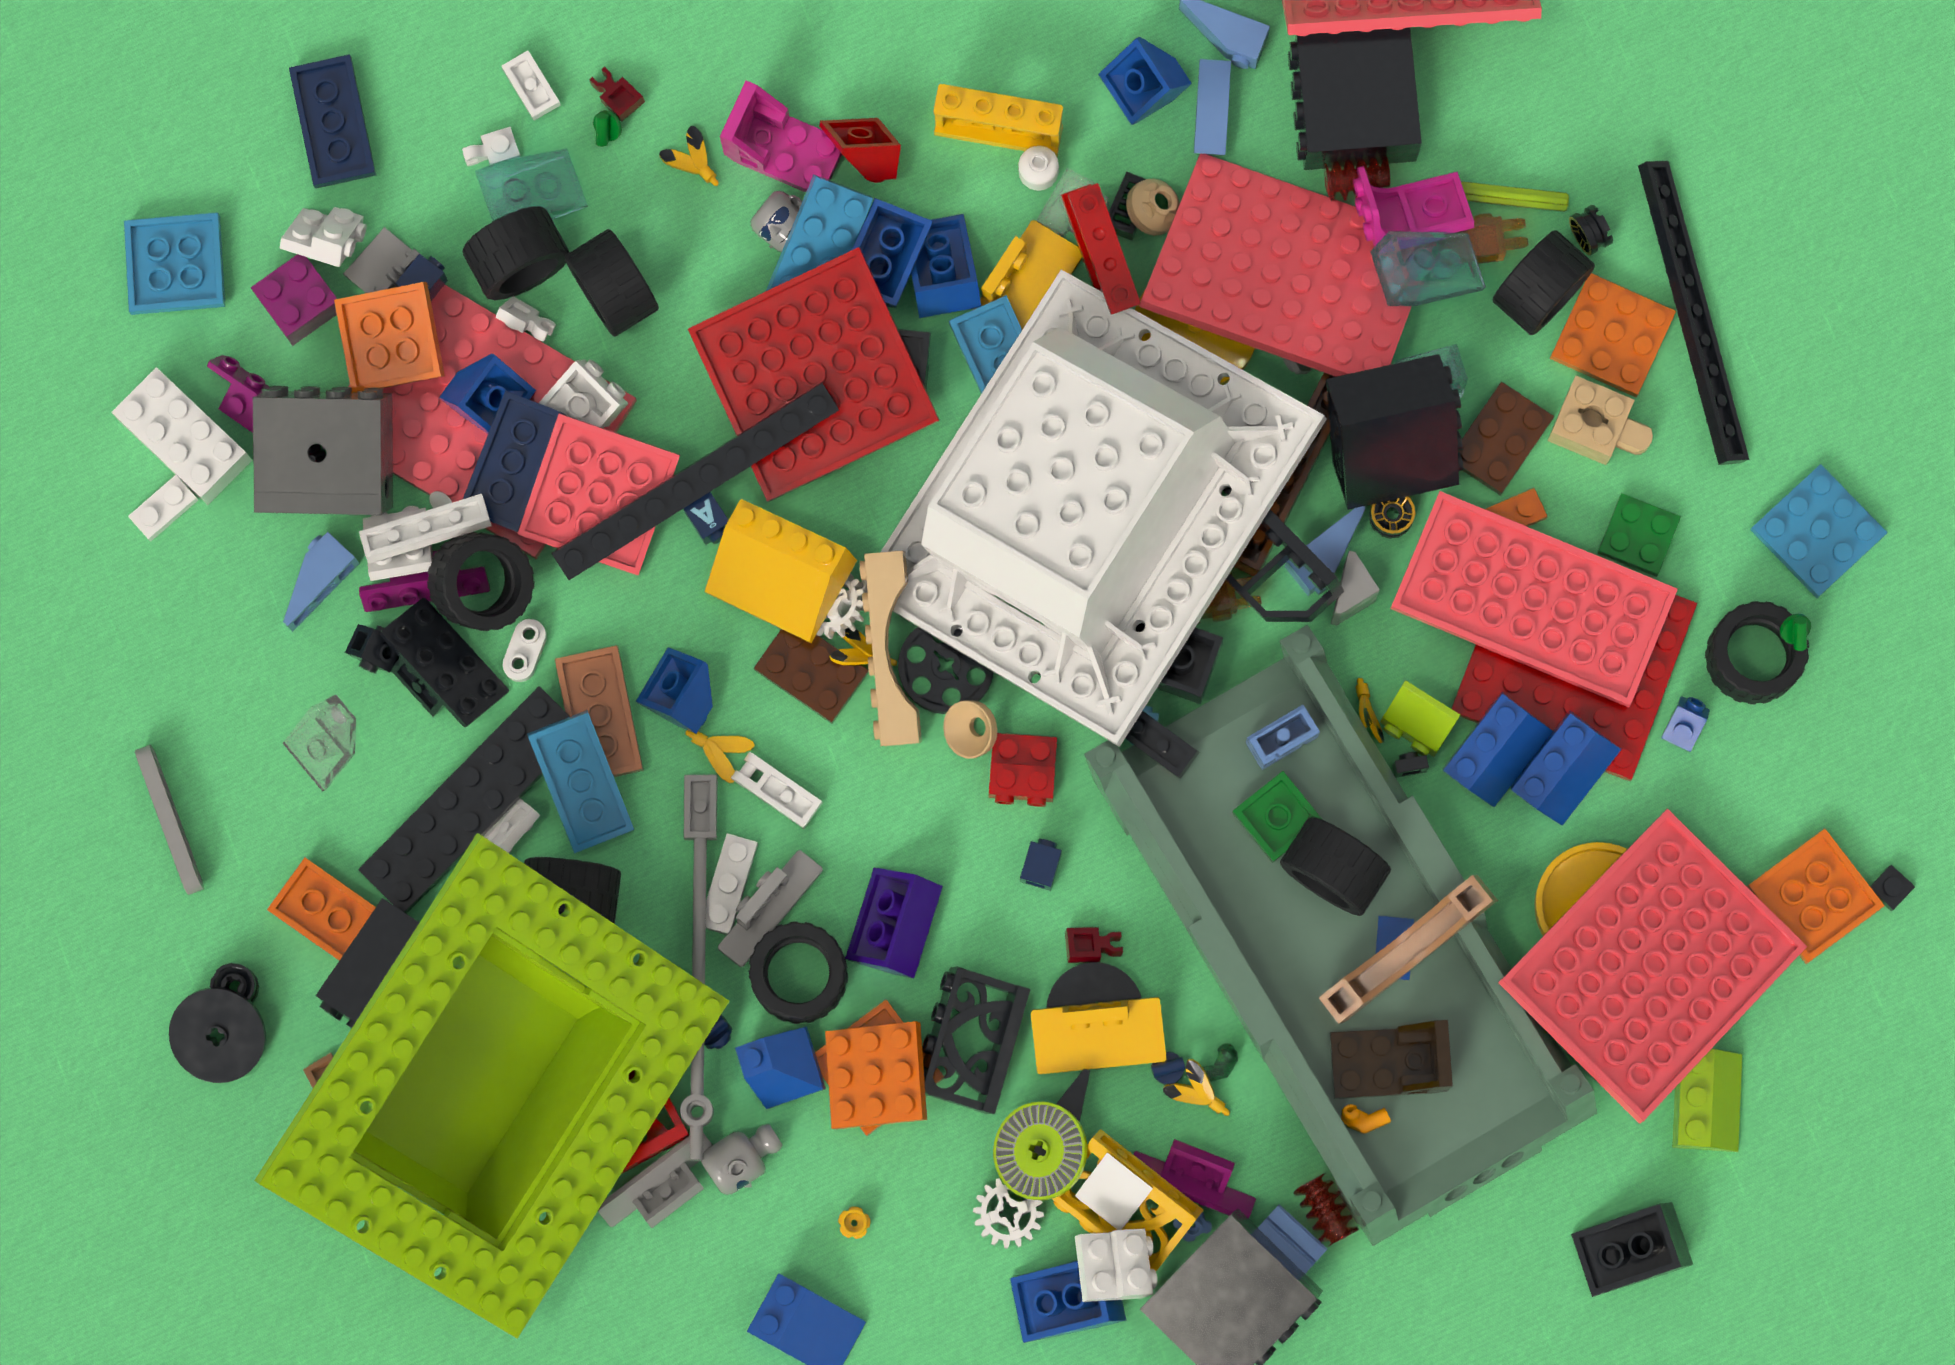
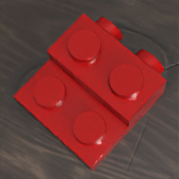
[989,733,1057,807]

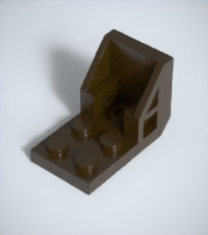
[1330,1020,1453,1099]

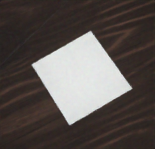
[1075,1153,1153,1230]

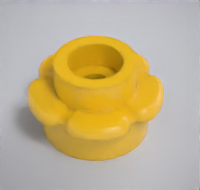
[838,1207,870,1239]

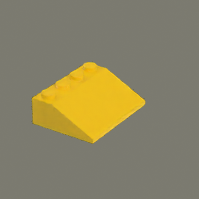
[705,499,857,643]

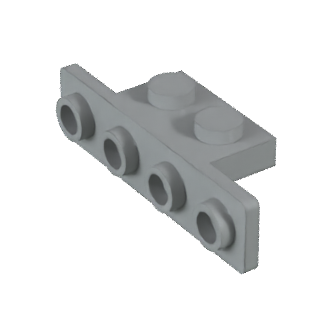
[718,850,823,967]
[598,1133,713,1228]

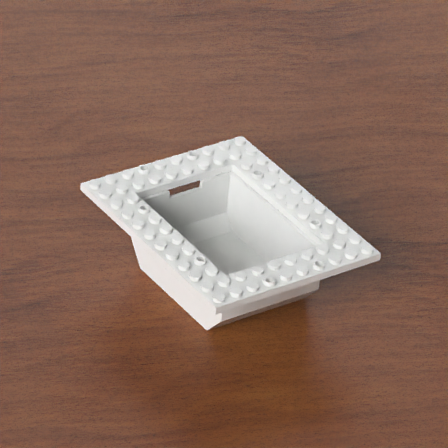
[861,270,1327,747]

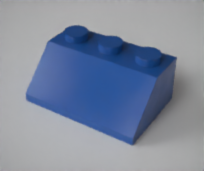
[852,198,933,308]
[1443,692,1553,807]
[1511,710,1621,826]

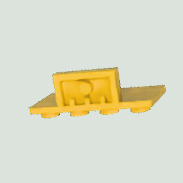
[973,220,1082,330]
[1031,997,1166,1074]

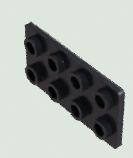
[380,598,509,728]

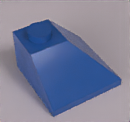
[1098,37,1192,125]
[439,353,536,434]
[636,647,713,734]
[735,1027,826,1109]

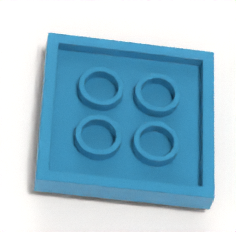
[124,213,225,315]
[1750,464,1888,598]

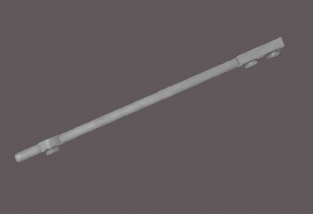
[680,775,718,1161]

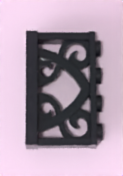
[922,966,1030,1114]

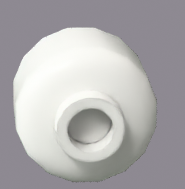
[1018,146,1059,191]

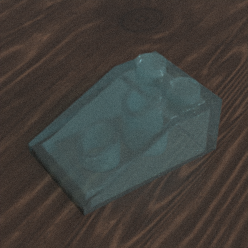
[475,148,588,221]
[1370,231,1486,306]

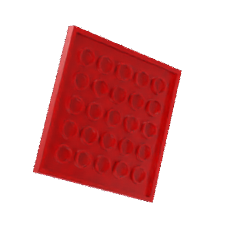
[688,247,940,502]
[1451,595,1697,781]

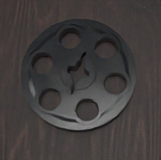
[898,627,994,714]

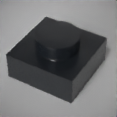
[1392,752,1429,778]
[1870,865,1915,911]

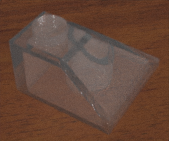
[282,695,356,792]

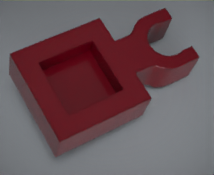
[589,67,645,122]
[1065,927,1123,963]

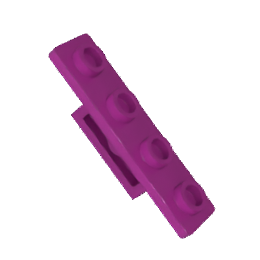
[207,355,269,433]
[359,550,490,612]
[1133,1139,1256,1218]

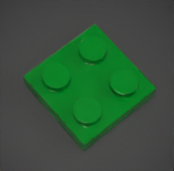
[1597,493,1681,577]
[1232,771,1323,863]

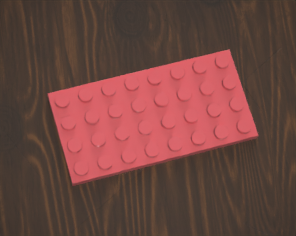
[1282,0,1542,36]
[1390,491,1678,707]

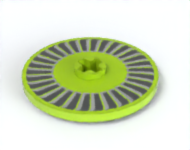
[993,1101,1088,1201]

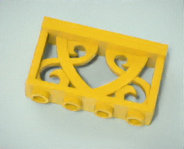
[934,84,1063,157]
[1052,1129,1204,1271]

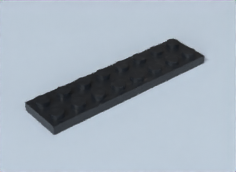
[358,686,570,914]

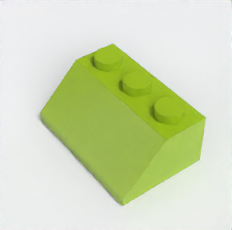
[1672,1049,1742,1152]

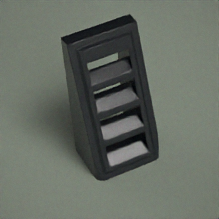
[1109,172,1146,241]

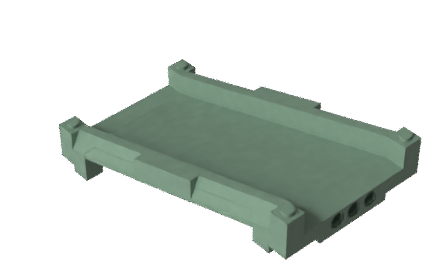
[1084,625,1597,1246]

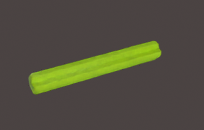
[1461,181,1569,212]

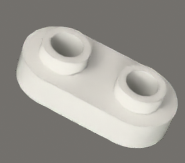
[503,619,547,682]

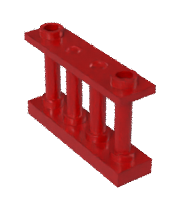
[1060,183,1141,315]

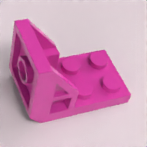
[720,80,842,192]

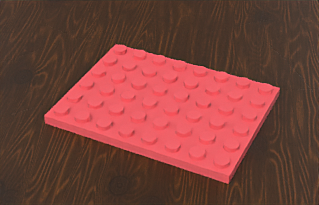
[1140,154,1437,377]
[348,285,637,559]
[1498,808,1807,1124]

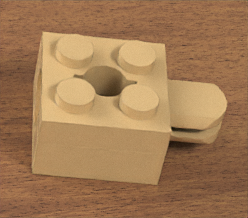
[1548,376,1653,465]

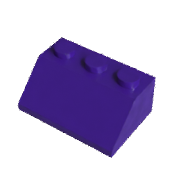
[845,867,943,978]

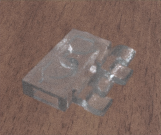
[1036,168,1109,238]

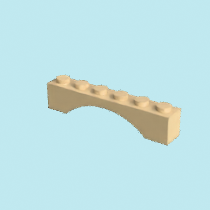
[860,551,922,746]

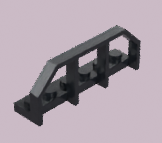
[1223,487,1344,622]

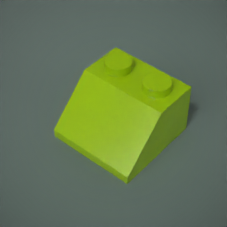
[1380,680,1460,757]

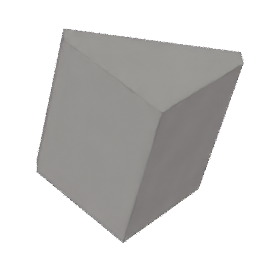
[1331,551,1380,625]

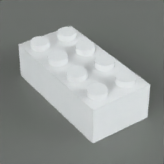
[112,367,252,505]

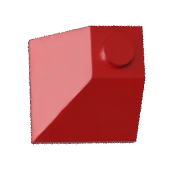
[819,118,901,183]

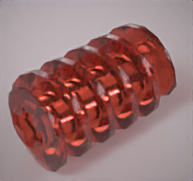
[1323,157,1390,201]
[1293,1173,1359,1247]

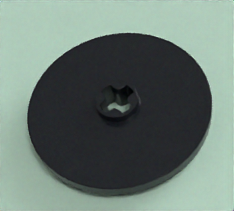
[1046,962,1141,1008]
[169,987,266,1083]

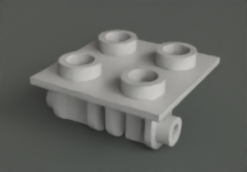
[343,227,420,293]

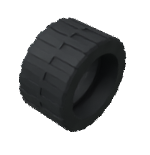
[462,206,569,300]
[565,229,659,337]
[1493,230,1595,335]
[427,532,535,631]
[1705,601,1809,705]
[1280,817,1391,916]
[524,857,621,924]
[748,921,848,1024]

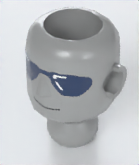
[750,191,802,252]
[701,1124,782,1195]

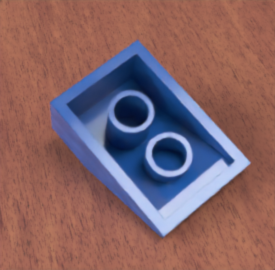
[911,214,981,318]
[1010,1261,1126,1343]
[747,1273,866,1365]

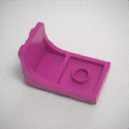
[1353,166,1474,252]

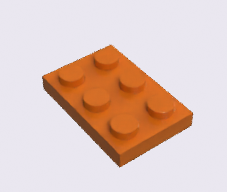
[267,857,376,960]

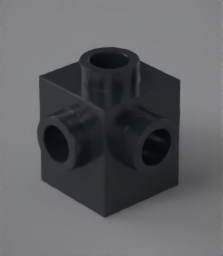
[345,624,399,674]

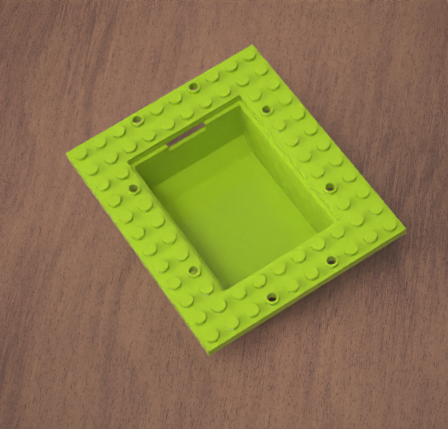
[254,833,729,1339]

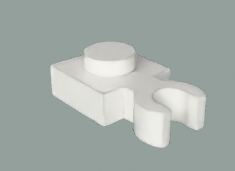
[495,296,556,342]

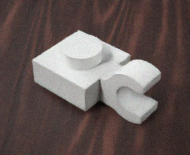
[462,127,521,168]

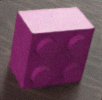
[250,254,337,346]

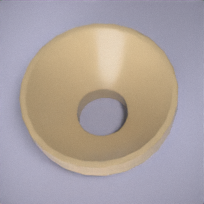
[1126,178,1180,236]
[943,700,997,759]

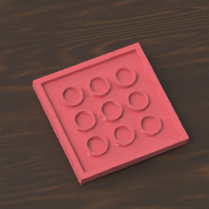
[517,413,680,575]

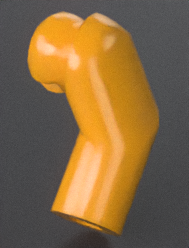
[1341,1104,1391,1134]

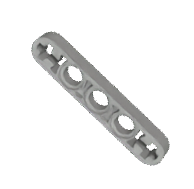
[135,744,204,895]

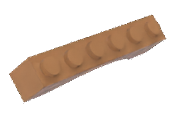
[1319,875,1498,1024]

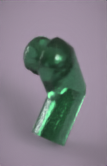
[1203,1043,1238,1082]

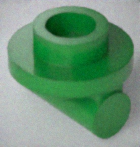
[593,110,622,147]
[1780,614,1811,651]

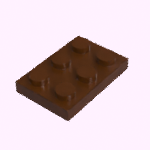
[1458,382,1554,496]
[754,629,869,724]

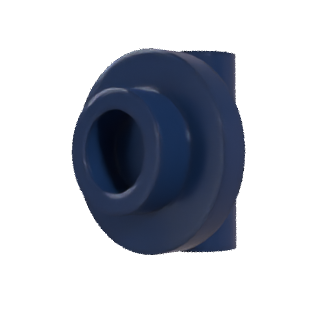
[704,1014,732,1049]
[1151,1052,1186,1085]

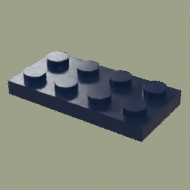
[289,54,376,189]
[463,391,566,532]

